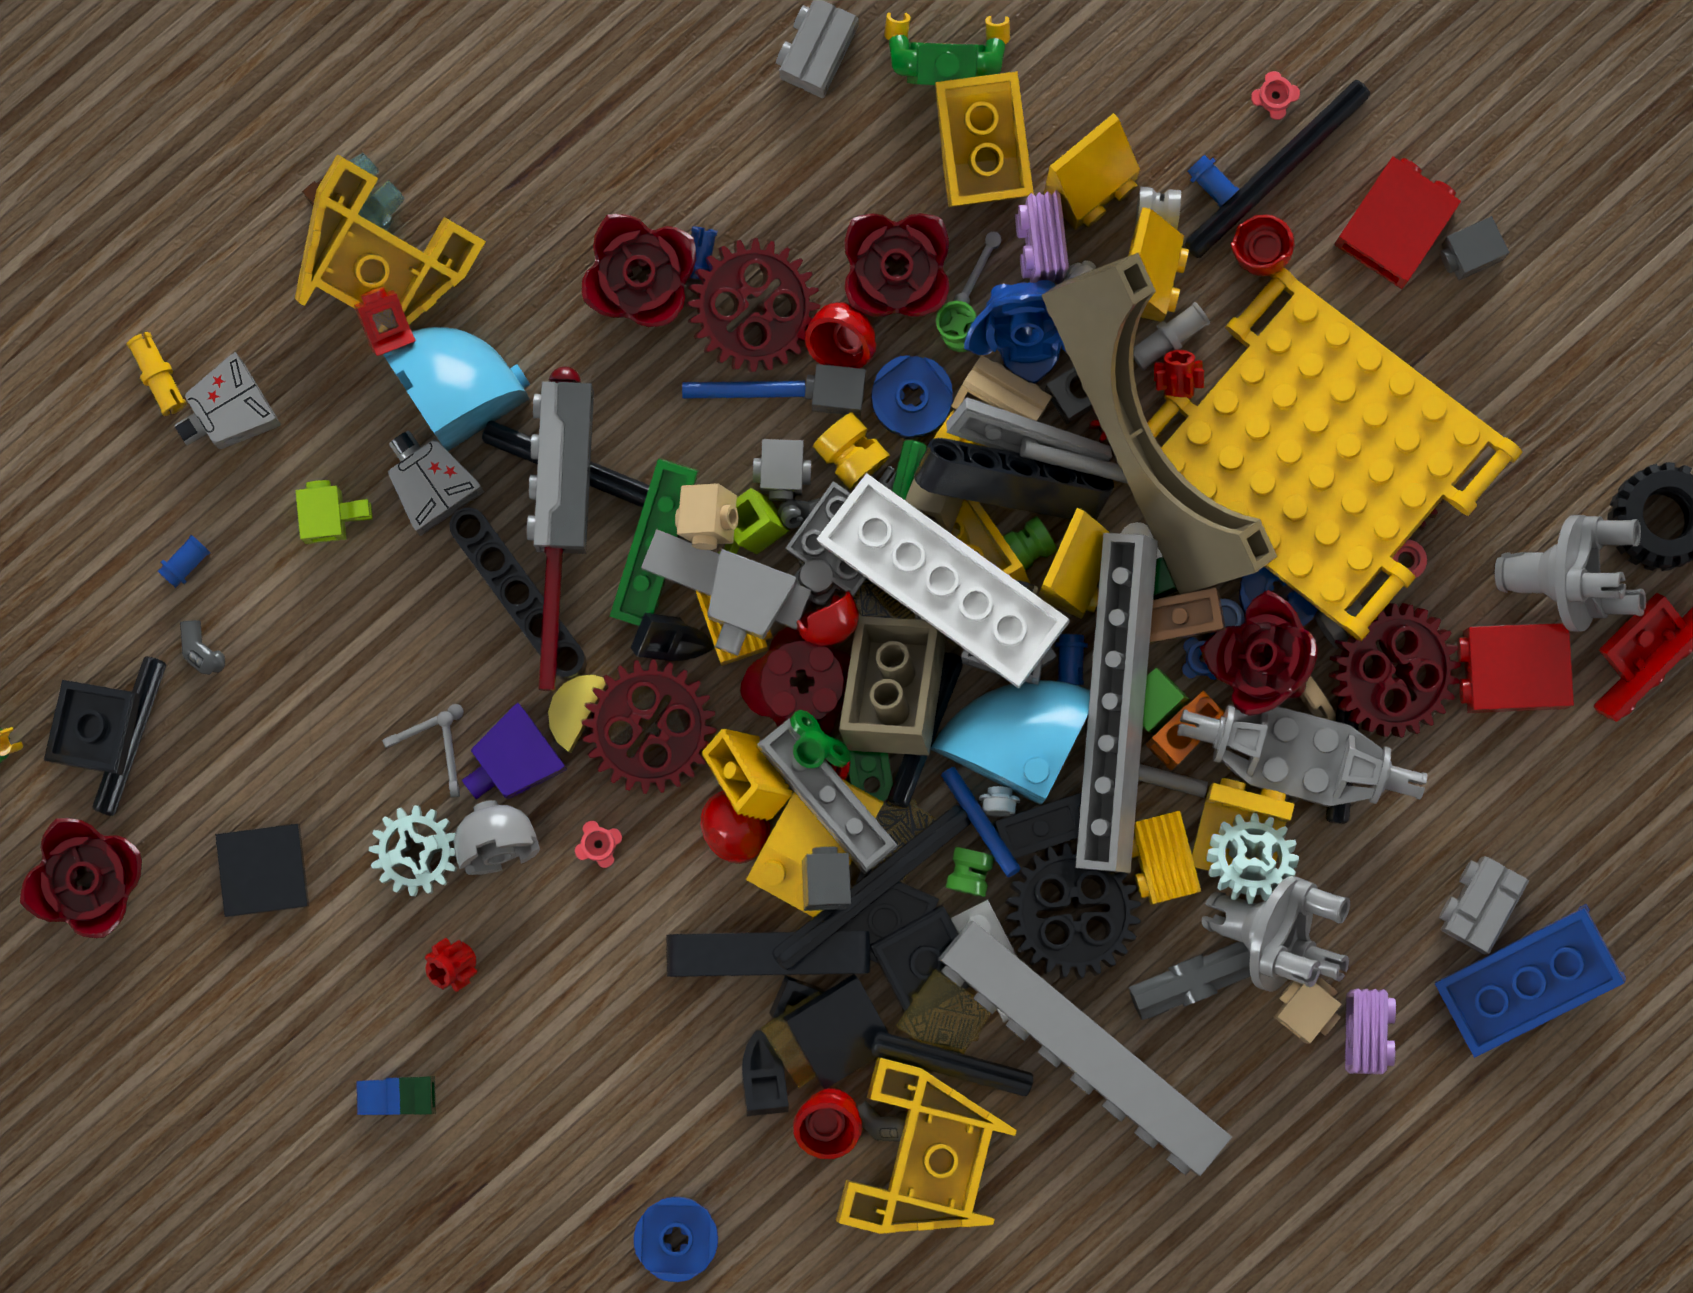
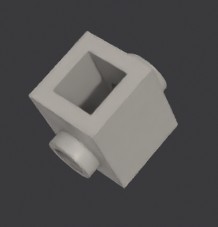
[753,439,811,502]

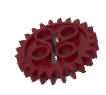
[686,238,820,372]
[1328,602,1461,738]
[581,658,717,794]

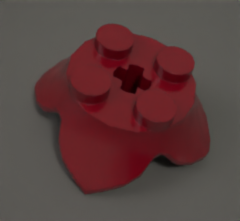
[844,213,949,317]
[582,214,696,327]
[1200,590,1318,716]
[740,627,851,735]
[20,818,142,939]

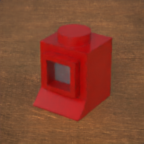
[354,287,416,356]

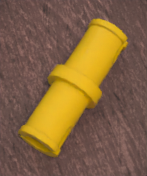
[127,332,187,416]

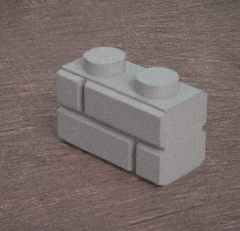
[776,0,859,98]
[1439,856,1529,954]

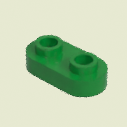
[844,742,893,802]

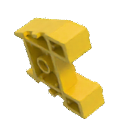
[295,154,486,333]
[836,1057,1017,1234]

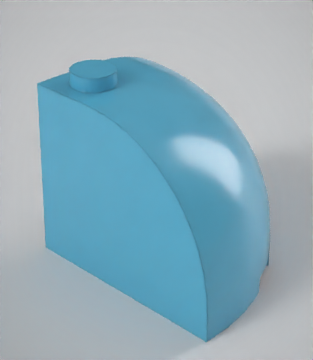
[383,327,530,451]
[931,680,1090,805]

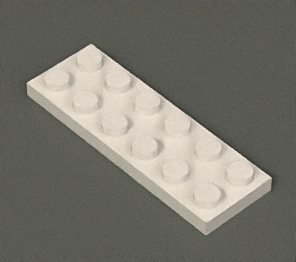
[816,473,1069,689]

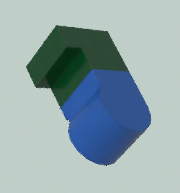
[356,1076,436,1115]

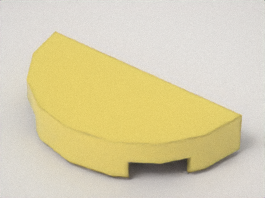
[548,675,608,753]

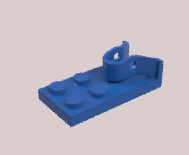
[1435,904,1626,1058]

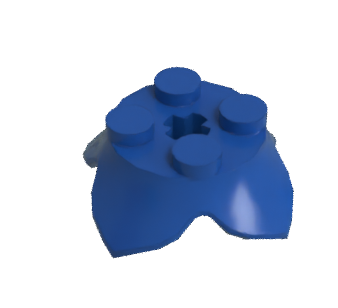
[964,280,1064,384]

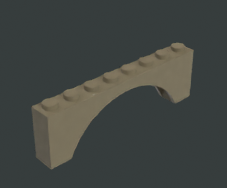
[1041,253,1277,595]

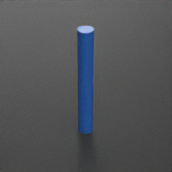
[682,381,806,399]
[941,767,1021,877]

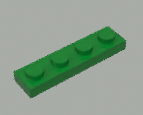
[609,458,699,626]

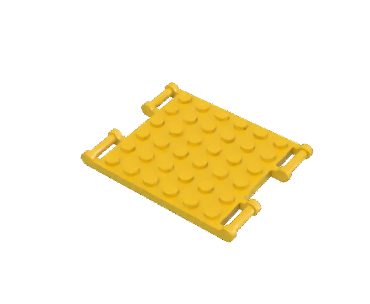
[1147,268,1523,641]

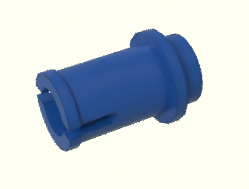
[1187,155,1239,207]
[689,226,717,280]
[158,535,211,588]
[1055,634,1088,685]

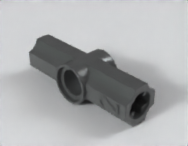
[1128,942,1250,1020]

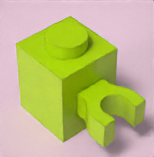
[295,480,373,544]
[717,488,789,554]

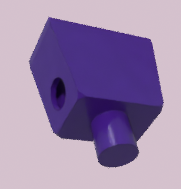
[462,703,567,800]

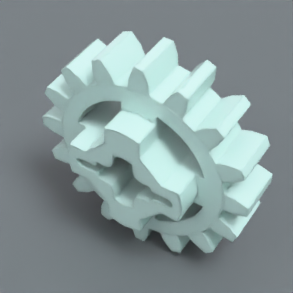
[369,805,458,897]
[1206,813,1299,904]

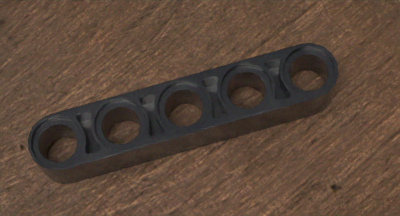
[914,438,1114,520]
[450,507,587,681]
[666,931,870,977]

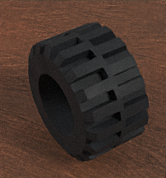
[1608,462,1693,571]

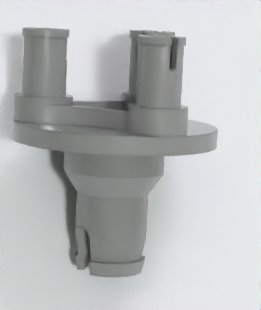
[1495,515,1646,631]
[1202,876,1350,992]

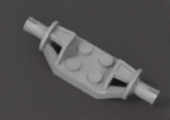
[1177,705,1427,807]

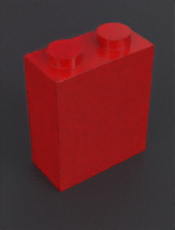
[1334,156,1461,289]
[1457,623,1574,713]

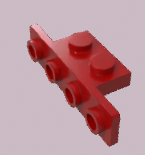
[1593,593,1693,722]

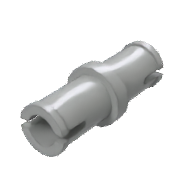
[1133,302,1210,371]

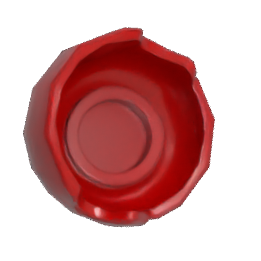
[1231,215,1295,276]
[796,590,859,646]

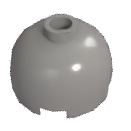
[454,800,540,875]

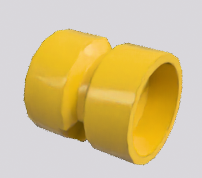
[812,412,890,490]

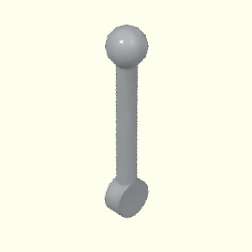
[954,232,1001,304]
[382,704,464,748]
[437,711,460,798]

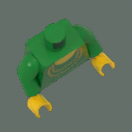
[884,12,1010,85]

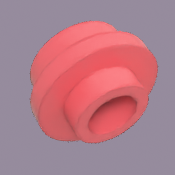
[1392,540,1427,579]

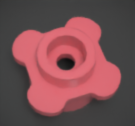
[1251,71,1300,120]
[575,821,622,868]

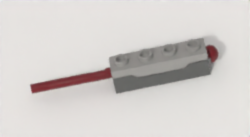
[527,366,594,691]

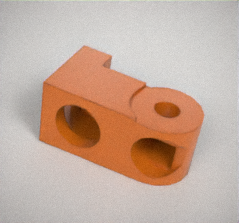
[1145,690,1224,771]

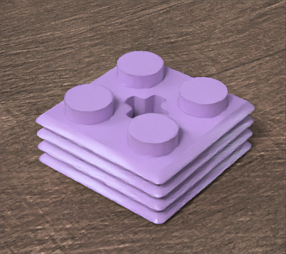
[1015,190,1069,285]
[1345,988,1396,1074]

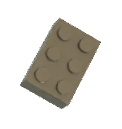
[839,616,946,756]

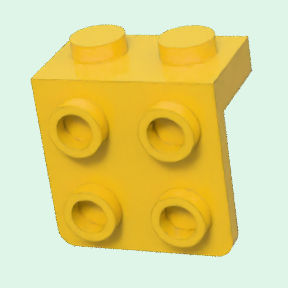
[1192,778,1295,871]

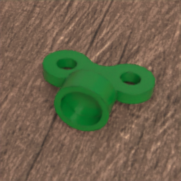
[790,710,851,768]

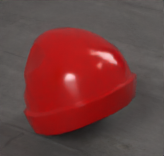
[805,302,876,368]
[700,791,770,864]
[793,1088,863,1159]

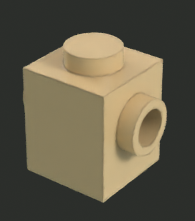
[675,483,739,550]
[1273,977,1342,1043]

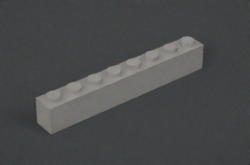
[1076,533,1158,873]
[938,920,1232,1176]

